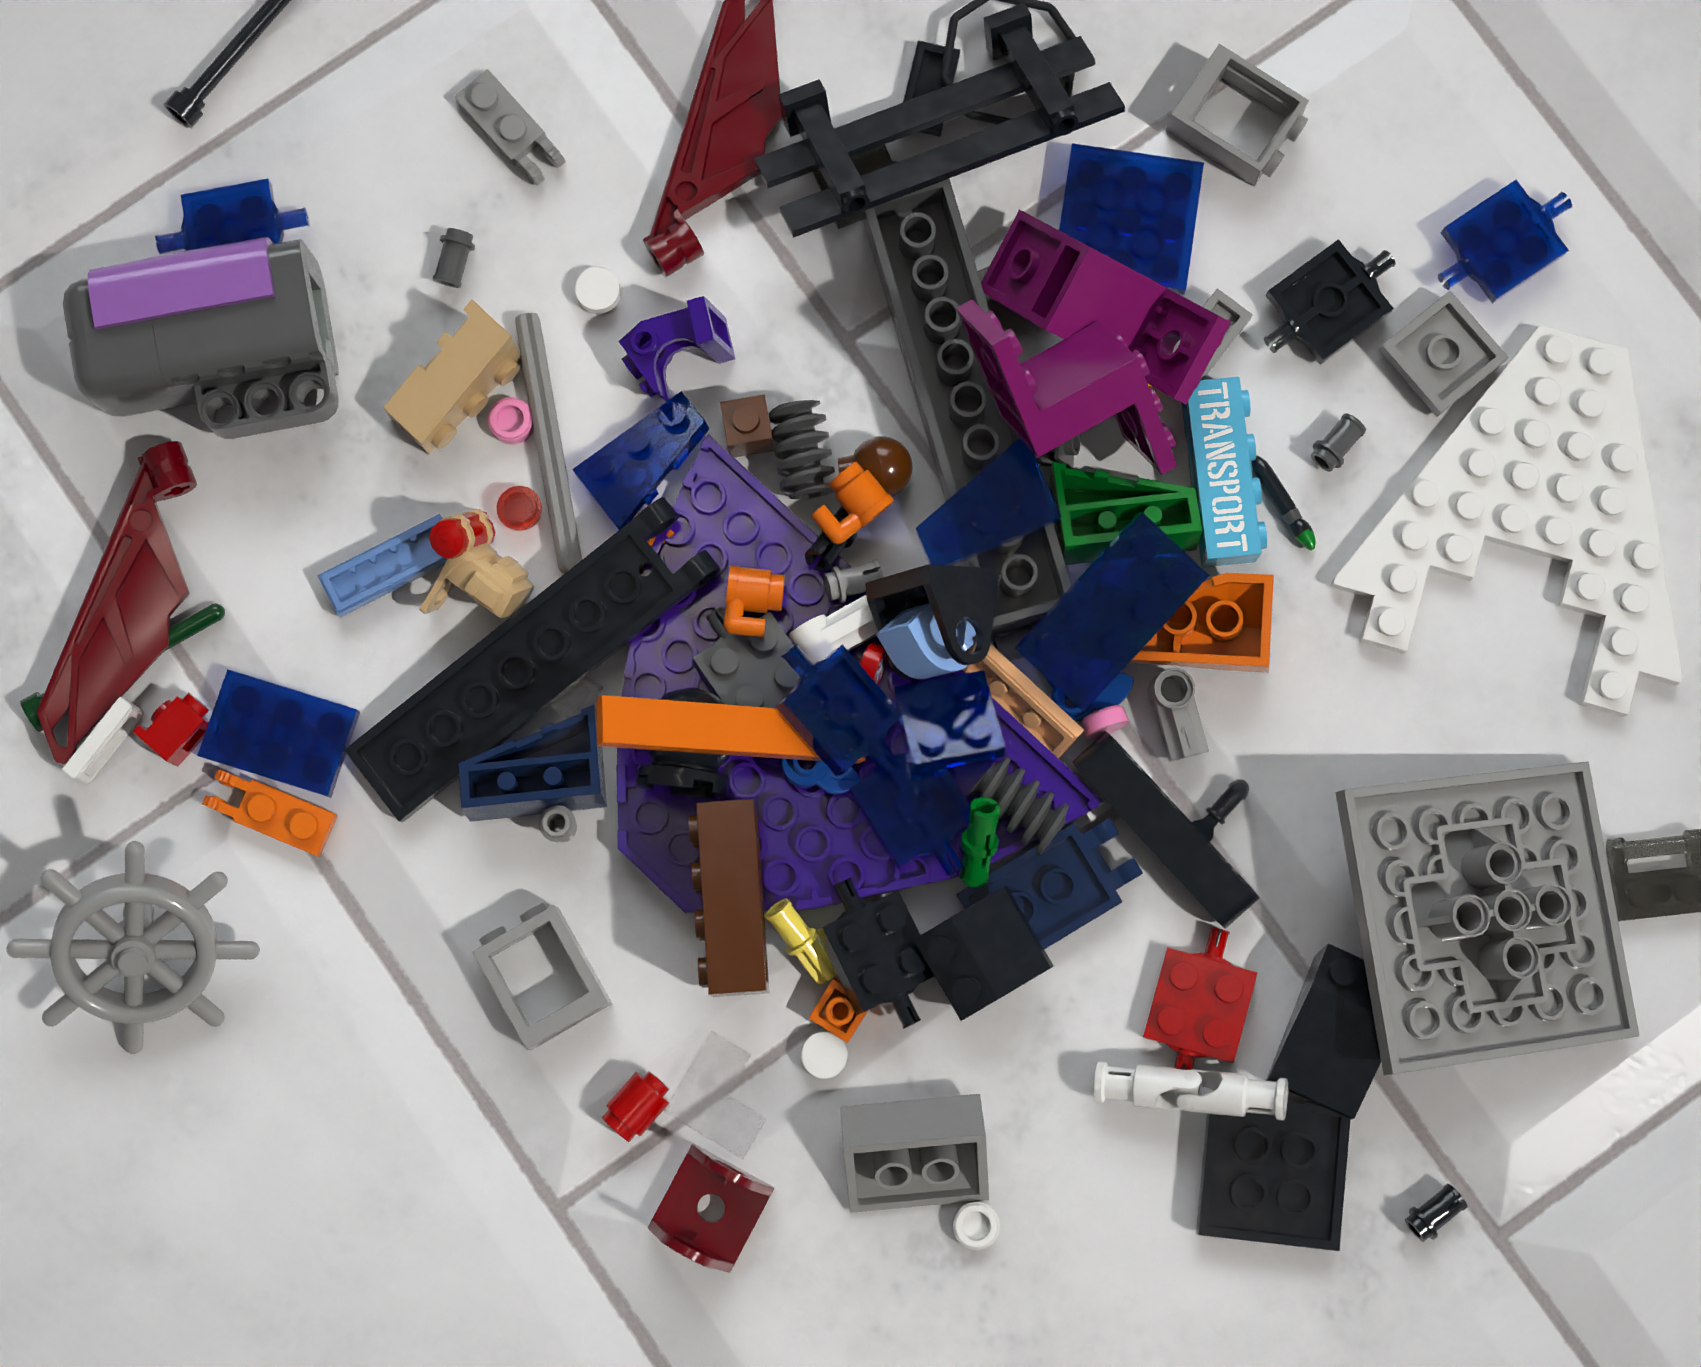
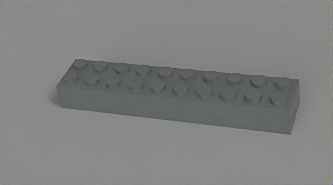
[862,179,1077,636]

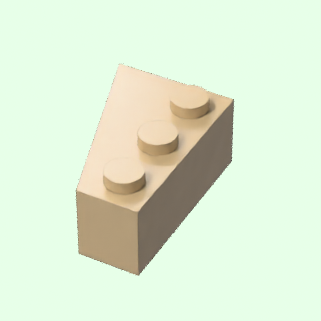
[383,299,522,454]

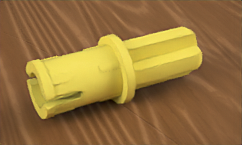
[764,898,836,985]

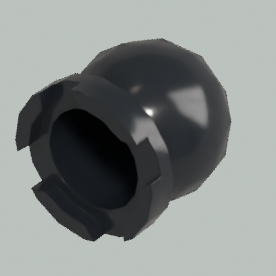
[635,688,730,798]

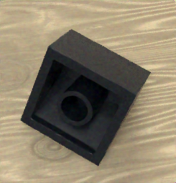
[914,886,1054,1021]

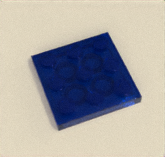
[1059,143,1204,295]

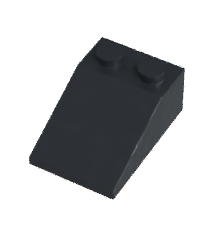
[1266,943,1381,1120]

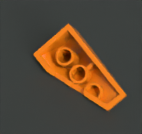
[1083,573,1274,673]

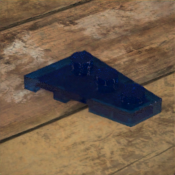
[572,391,709,531]
[915,438,1061,566]

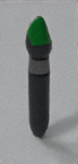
[1251,456,1316,551]

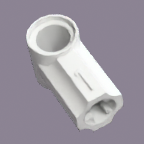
[789,595,878,675]

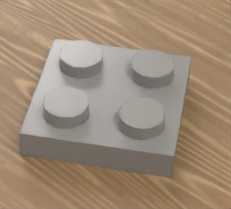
[1379,290,1509,417]

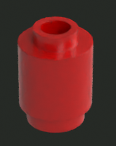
[602,1071,670,1142]

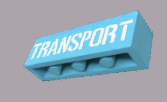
[1181,376,1267,568]

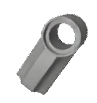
[1147,668,1209,762]

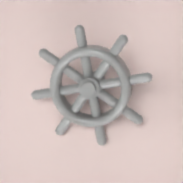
[6,841,260,1054]

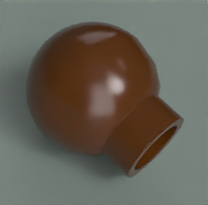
[838,436,913,497]

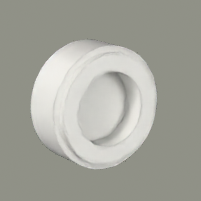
[575,267,621,314]
[801,1032,848,1079]
[952,1201,1000,1250]

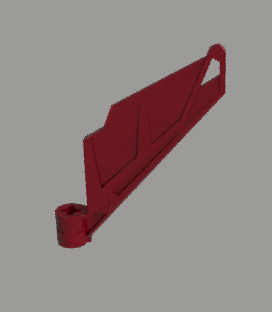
[643,0,783,278]
[37,441,197,765]

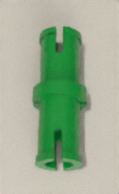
[959,797,1001,888]

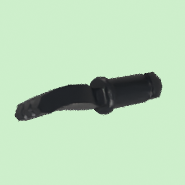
[1192,779,1249,842]

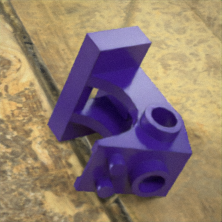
[618,296,736,402]

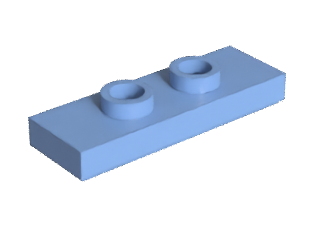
[317,514,447,618]

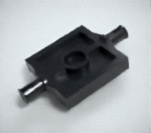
[1264,239,1396,365]
[816,877,934,1029]

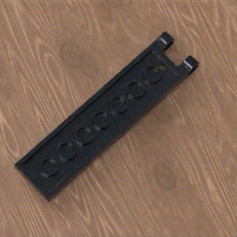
[344,497,721,822]

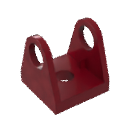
[647,1143,775,1273]

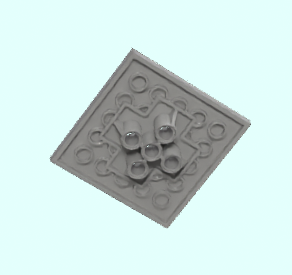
[1335,761,1640,1075]

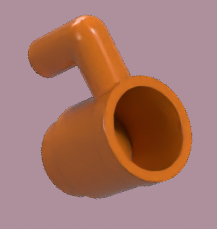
[811,461,895,544]
[723,565,785,637]

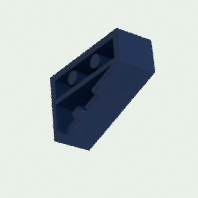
[458,704,607,822]

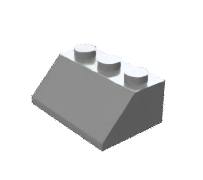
[840,1094,989,1213]

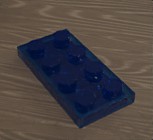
[1014,512,1210,712]

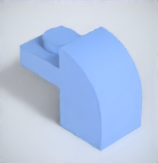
[876,603,976,679]

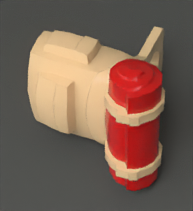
[419,509,535,618]

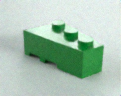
[1049,462,1202,565]

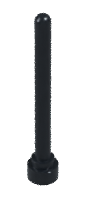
[164,0,291,128]

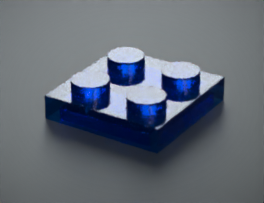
[894,670,1006,774]

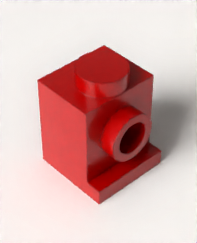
[132,692,215,767]

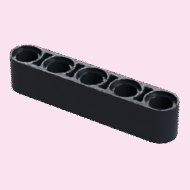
[1072,731,1260,929]

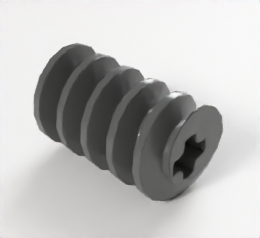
[769,400,835,500]
[966,756,1069,856]

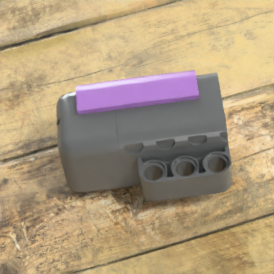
[63,237,339,439]

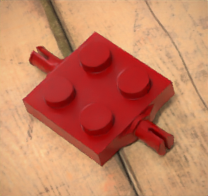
[1143,927,1258,1070]

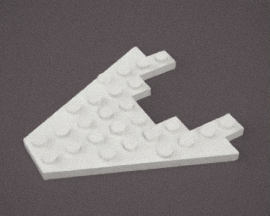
[1330,325,1683,717]

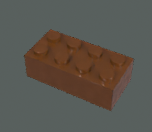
[689,799,770,997]

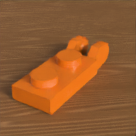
[202,769,338,857]

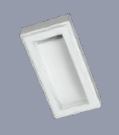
[62,697,144,784]

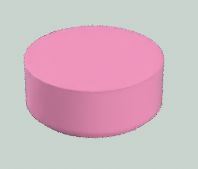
[488,397,534,445]
[1081,705,1129,739]

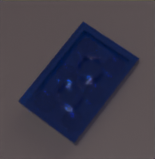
[197,669,360,798]

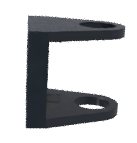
[865,564,998,680]

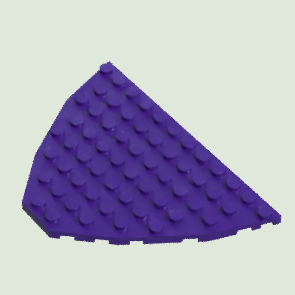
[616,434,1103,913]

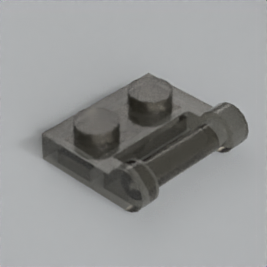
[1606,829,1701,922]

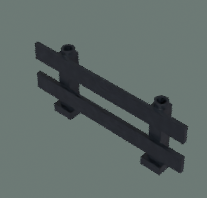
[754,3,1125,238]

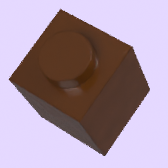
[720,395,774,458]

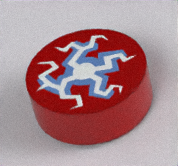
[856,643,887,691]

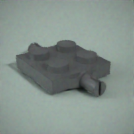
[693,607,820,710]

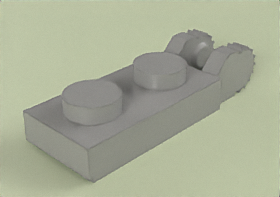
[454,69,565,186]

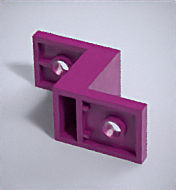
[981,209,1231,405]
[956,300,1177,475]

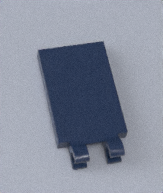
[956,818,1143,949]

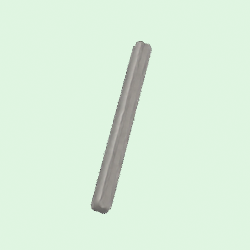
[515,313,582,573]

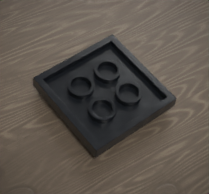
[1196,1101,1351,1251]

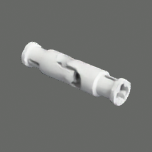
[1094,1061,1288,1120]

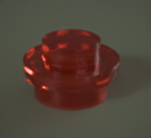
[496,486,542,531]

